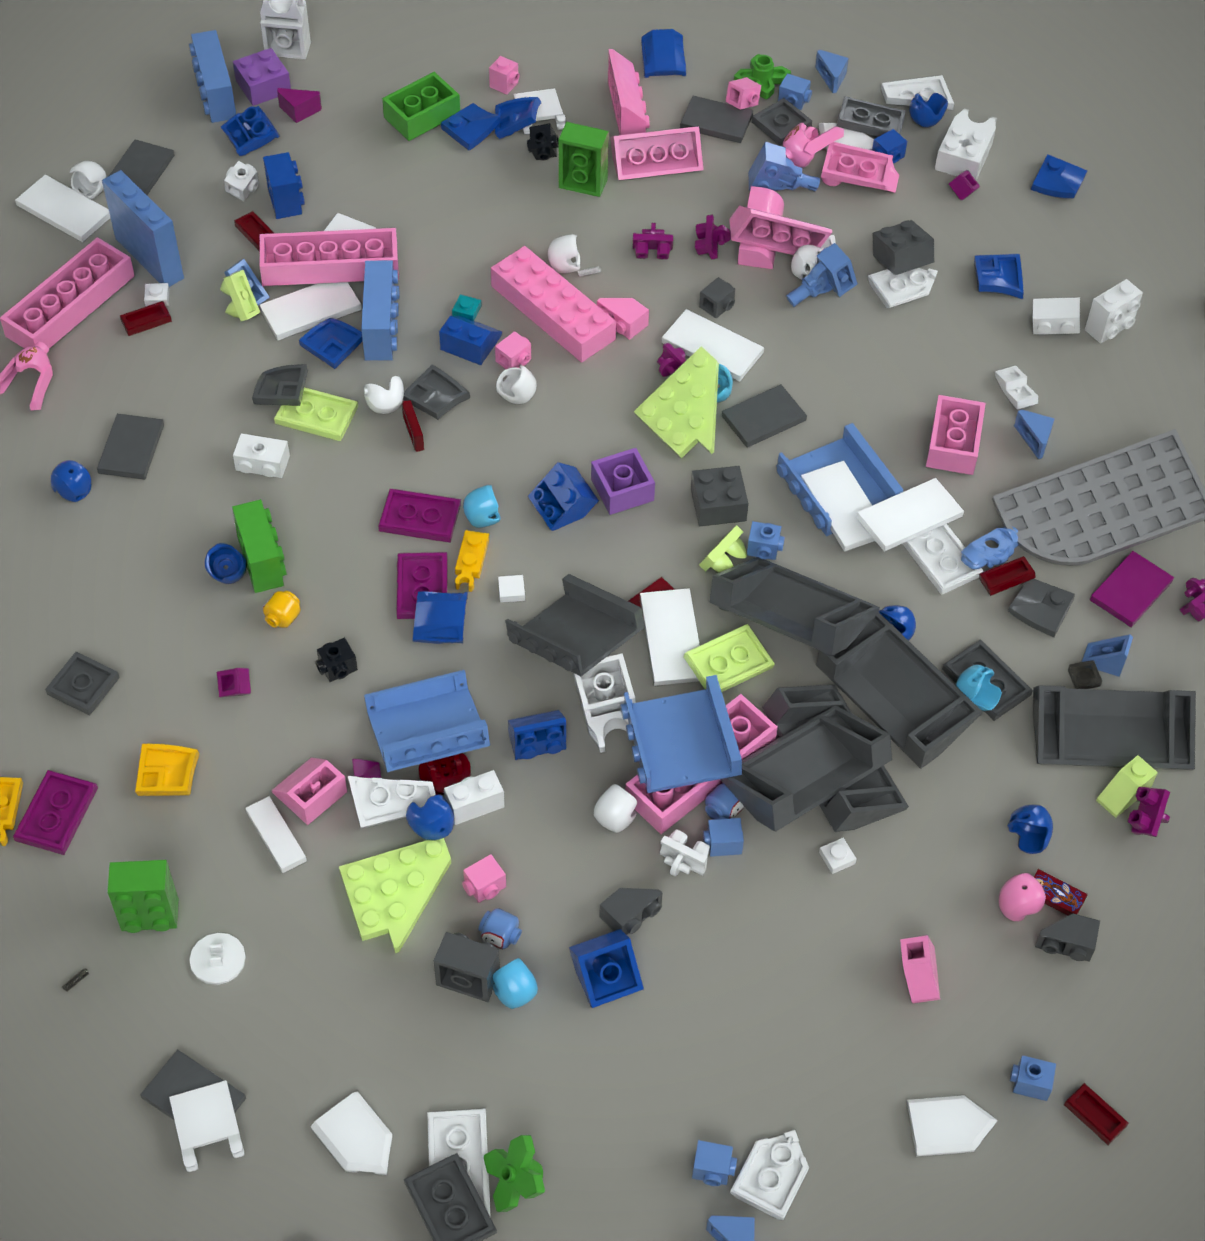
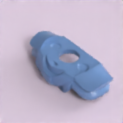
[961,526,1018,569]

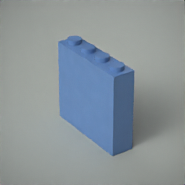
[102,170,184,287]

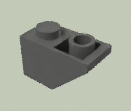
[599,888,663,935]
[1035,914,1100,962]

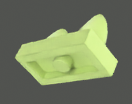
[220,270,260,321]
[699,525,747,573]

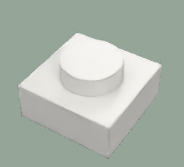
[144,283,169,306]
[819,838,857,874]

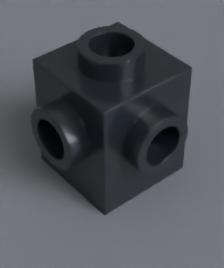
[527,123,559,160]
[315,637,358,682]

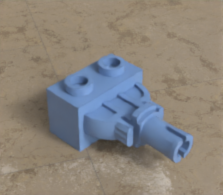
[748,142,820,191]
[786,243,858,307]

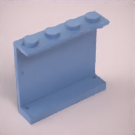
[776,423,903,536]
[364,670,490,772]
[620,675,742,793]

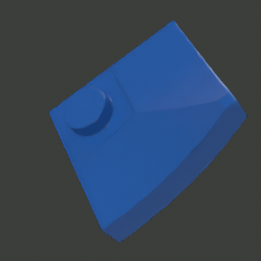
[495,97,541,139]
[441,103,501,151]
[1031,154,1088,198]
[974,254,1024,299]
[299,318,363,369]

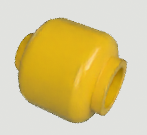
[263,591,301,628]

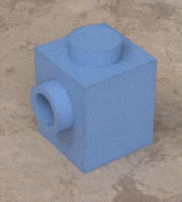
[778,73,812,110]
[703,817,744,857]
[1010,1055,1056,1101]
[692,1140,737,1186]

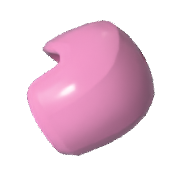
[999,873,1046,921]

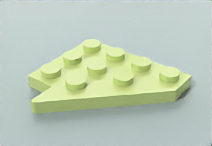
[634,346,719,458]
[339,838,451,953]

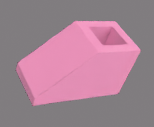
[597,298,649,340]
[900,935,940,1003]

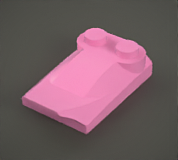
[821,142,899,193]

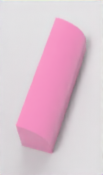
[738,186,784,269]

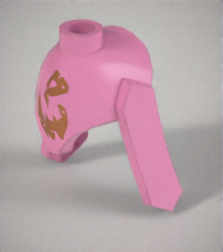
[783,123,844,168]
[0,342,53,410]

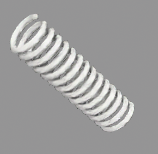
[578,266,601,277]

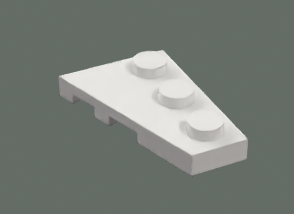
[881,75,954,110]
[348,776,436,829]

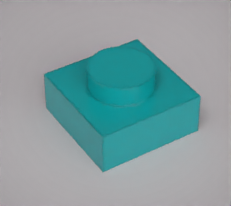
[452,294,482,321]

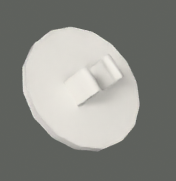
[189,933,246,985]

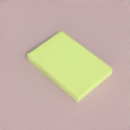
[274,387,358,441]
[683,624,775,692]

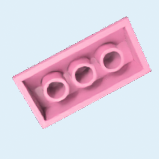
[608,49,650,135]
[610,126,703,180]
[729,206,832,255]

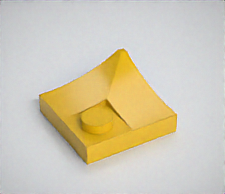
[135,744,199,796]

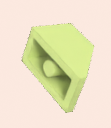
[1096,755,1158,818]

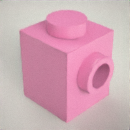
[489,56,520,95]
[726,77,761,110]
[495,331,531,369]
[462,854,506,903]

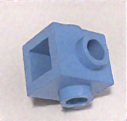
[747,521,785,560]

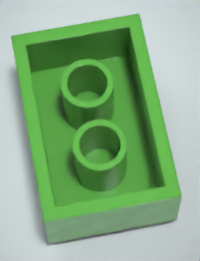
[382,72,460,141]
[559,122,609,197]
[232,499,287,593]
[107,860,179,933]

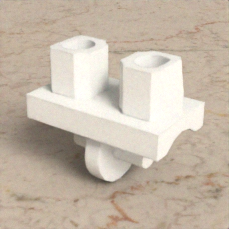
[660,829,710,877]

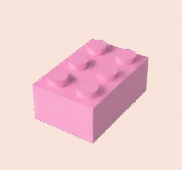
[926,395,986,475]

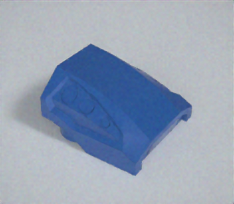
[641,29,686,78]
[221,106,280,156]
[413,591,468,644]

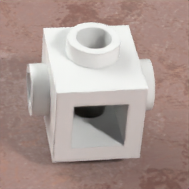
[224,161,259,202]

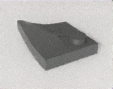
[252,364,308,406]
[403,365,470,420]
[1008,579,1075,638]

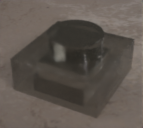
[1068,660,1102,689]

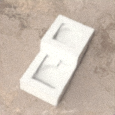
[995,366,1038,410]

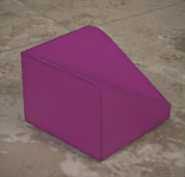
[949,170,980,200]
[217,668,251,697]
[352,759,381,778]

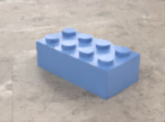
[189,30,236,123]
[361,260,400,360]

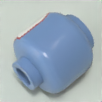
[705,783,744,820]
[478,908,522,949]

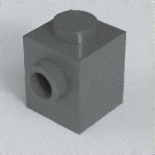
[699,277,735,318]

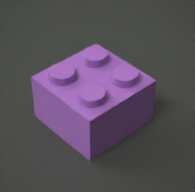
[233,48,291,106]
[591,448,655,515]

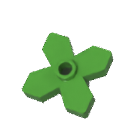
[734,54,791,99]
[484,1135,545,1212]

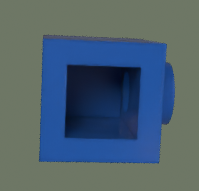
[872,129,907,163]

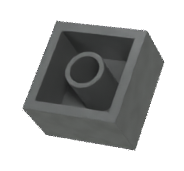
[872,220,934,275]
[691,465,749,527]
[433,932,500,1002]

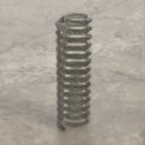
[62,969,89,992]

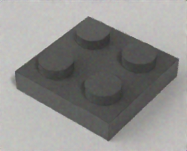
[752,98,812,145]
[45,652,120,716]

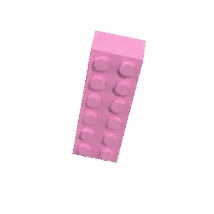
[260,228,399,286]
[0,237,135,348]
[491,246,616,363]
[625,694,778,834]

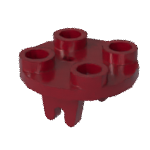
[419,753,471,795]

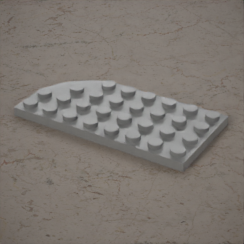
[992,429,1205,566]

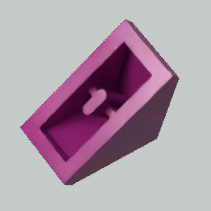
[277,88,322,123]

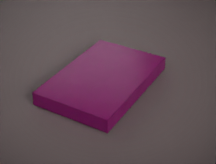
[378,489,461,543]
[1090,551,1174,628]
[397,552,447,619]
[13,770,98,855]

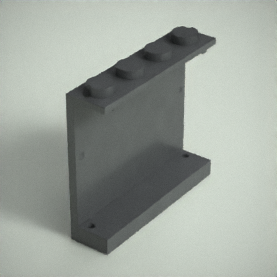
[505,574,645,677]

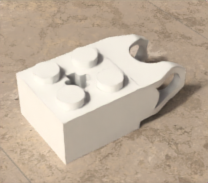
[260,0,311,60]
[935,109,997,180]
[573,653,636,753]

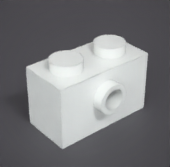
[1033,297,1080,335]
[233,433,290,478]
[444,770,505,825]

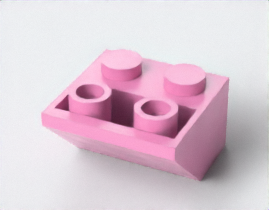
[272,758,347,825]

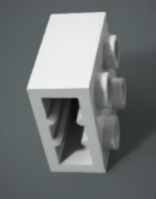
[1085,279,1143,344]

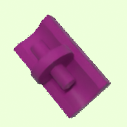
[695,214,731,260]
[633,223,673,259]
[657,343,686,377]
[1179,578,1205,622]
[1128,787,1170,837]

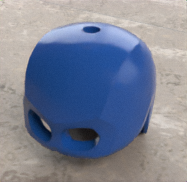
[909,93,948,127]
[50,460,92,502]
[205,543,247,584]
[879,605,916,641]
[406,795,454,840]
[1007,805,1053,854]

